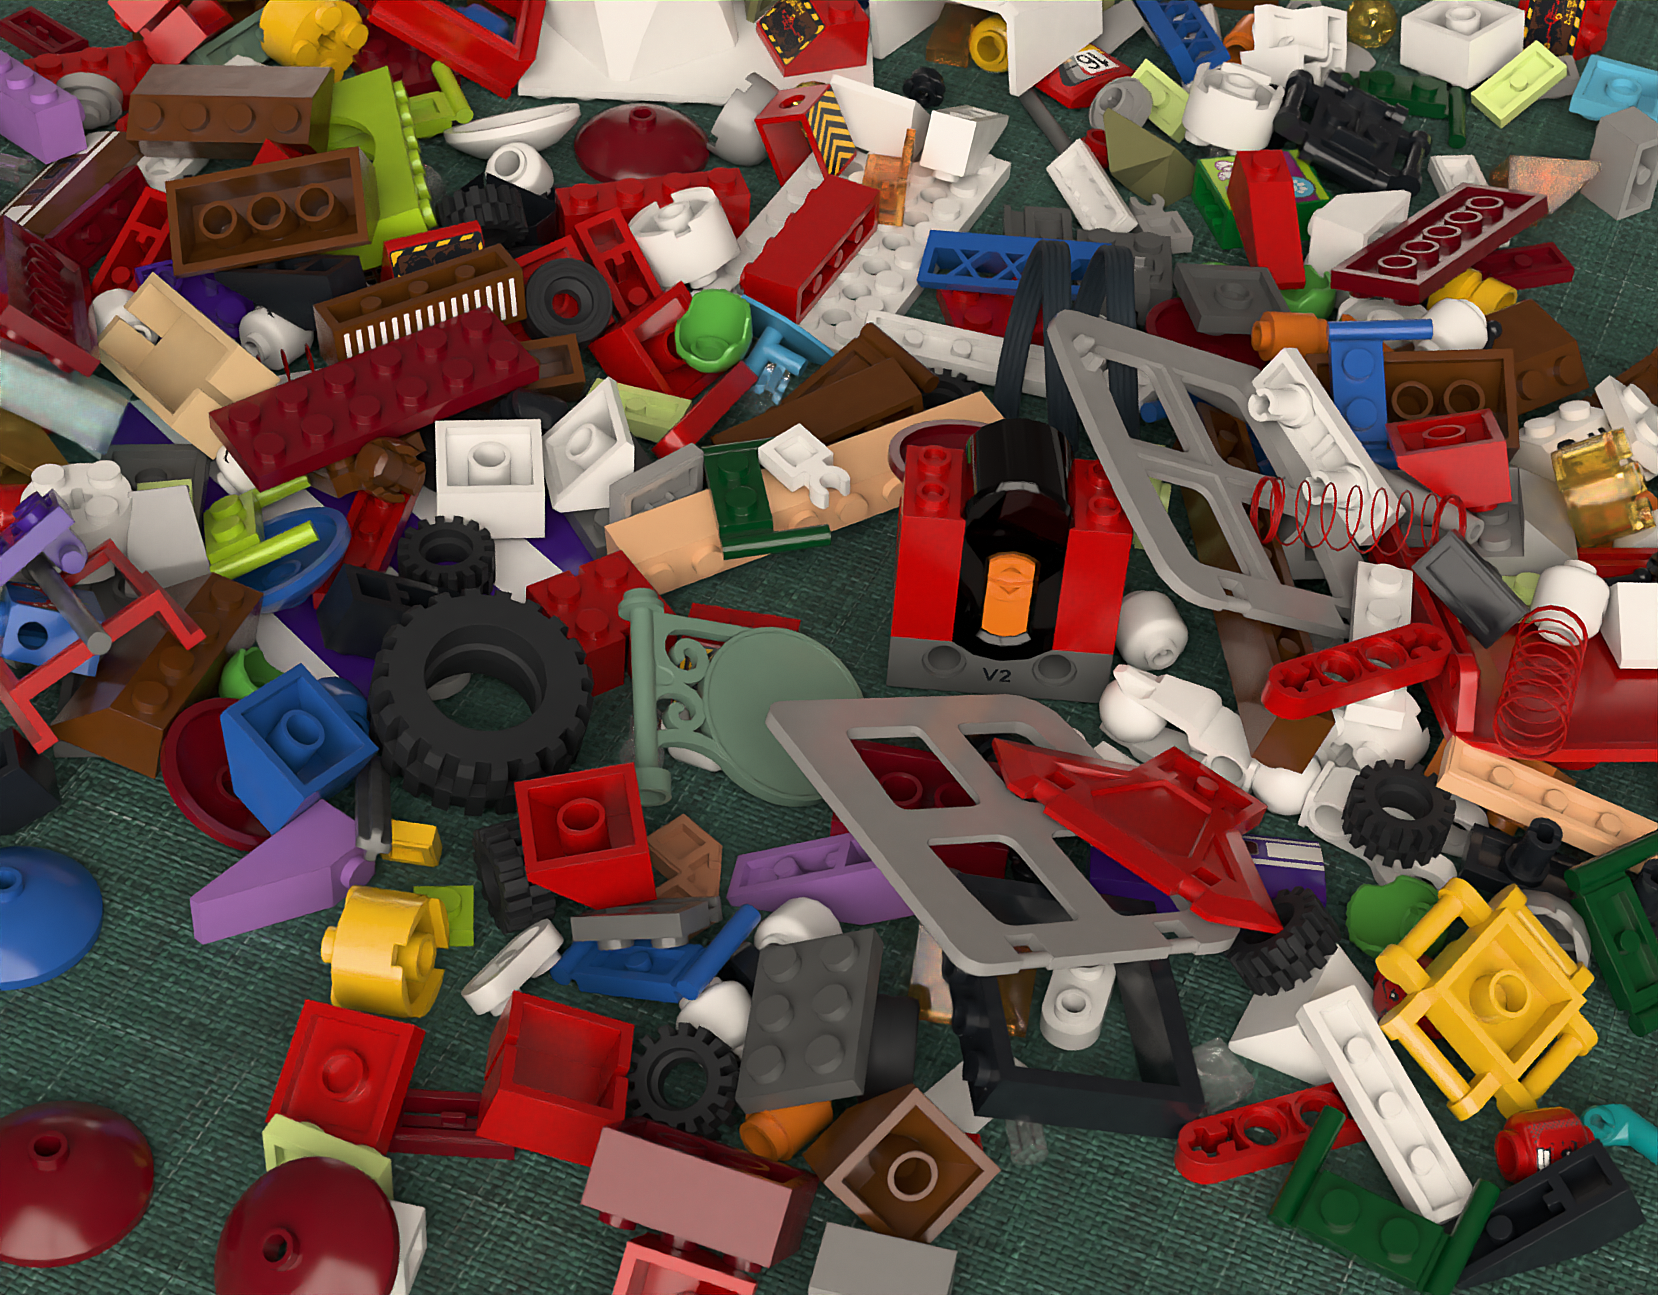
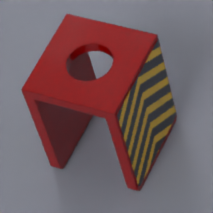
[754,84,857,187]

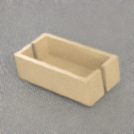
[98,272,281,460]

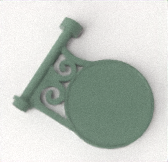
[618,588,870,807]

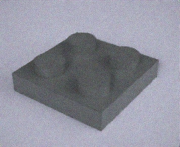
[1172,263,1291,336]

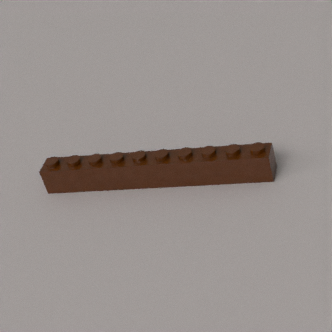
[1171,401,1336,774]

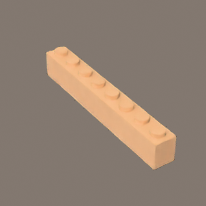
[604,391,1005,595]

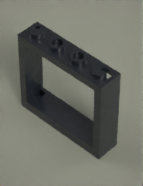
[941,873,1206,1140]

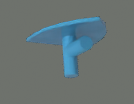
[741,294,835,377]

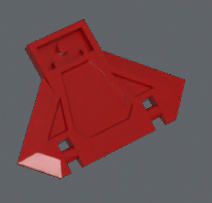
[992,738,1284,934]

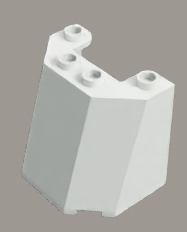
[869,0,1103,97]

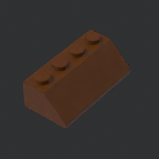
[126,64,335,160]
[165,146,380,279]
[1393,298,1589,415]
[1305,348,1520,464]
[49,572,264,779]

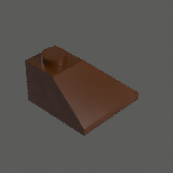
[802,1083,1001,1245]

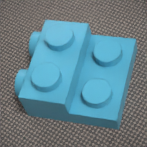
[1568,54,1658,123]

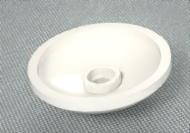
[444,103,581,159]

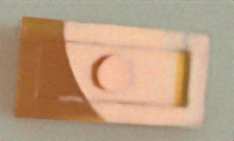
[925,2,987,68]
[862,128,916,227]

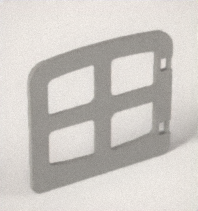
[1047,309,1364,639]
[765,694,1240,976]

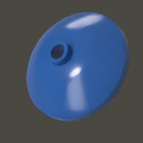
[209,507,351,615]
[0,846,104,991]

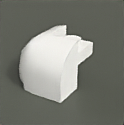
[1240,4,1347,88]

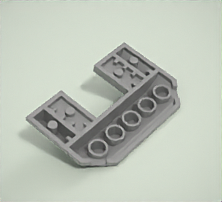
[1272,464,1578,579]

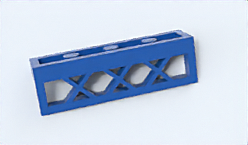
[1133,0,1231,85]
[916,230,1112,300]

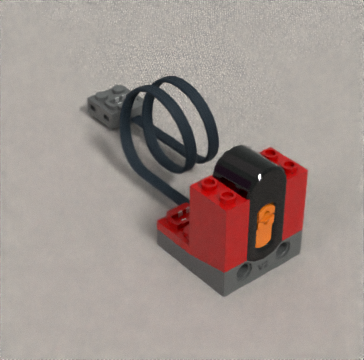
[886,228,1173,703]

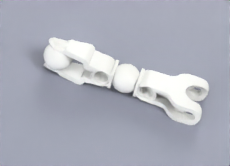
[1099,664,1489,891]

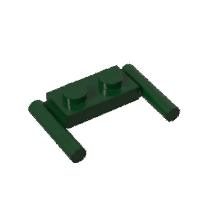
[1340,70,1466,149]
[700,436,831,560]
[1564,829,1658,1037]
[1267,1105,1501,1295]

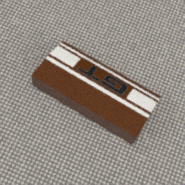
[0,131,145,239]

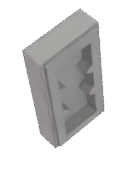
[609,443,704,524]

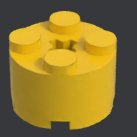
[259,0,368,83]
[321,884,449,1018]

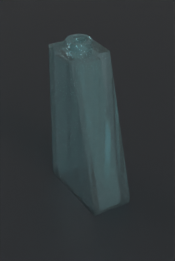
[0,337,133,455]

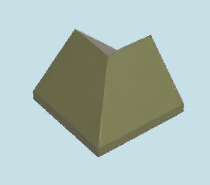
[1103,107,1196,208]

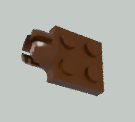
[307,430,426,504]

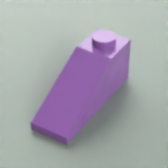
[190,799,376,945]
[726,833,915,925]

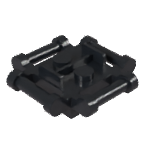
[1273,69,1432,198]

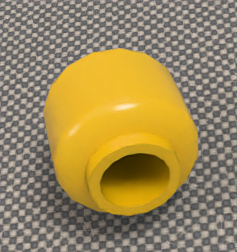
[969,14,1009,74]

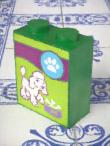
[1191,149,1333,250]

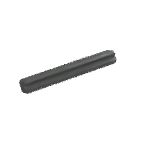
[355,756,392,862]

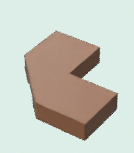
[647,813,722,940]

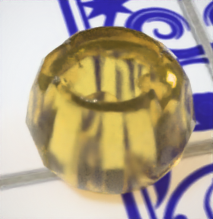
[1346,0,1398,48]

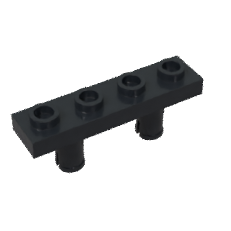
[1457,817,1658,941]

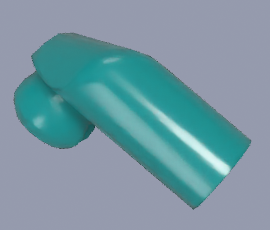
[1579,1104,1658,1165]

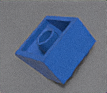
[220,663,379,836]

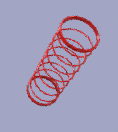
[1250,475,1467,559]
[1492,605,1588,761]

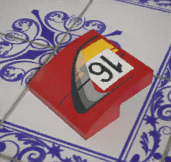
[1034,43,1135,109]

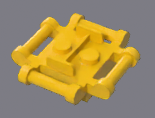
[1375,877,1598,1121]

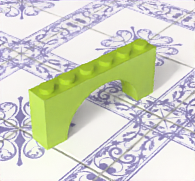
[318,66,438,271]

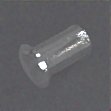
[0,153,37,191]
[744,364,791,417]
[1004,1120,1049,1165]

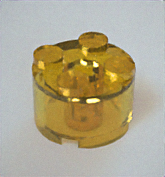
[1551,427,1657,548]

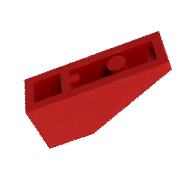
[1226,149,1306,290]
[90,186,172,301]
[574,206,662,321]

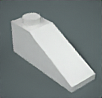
[920,105,1009,182]

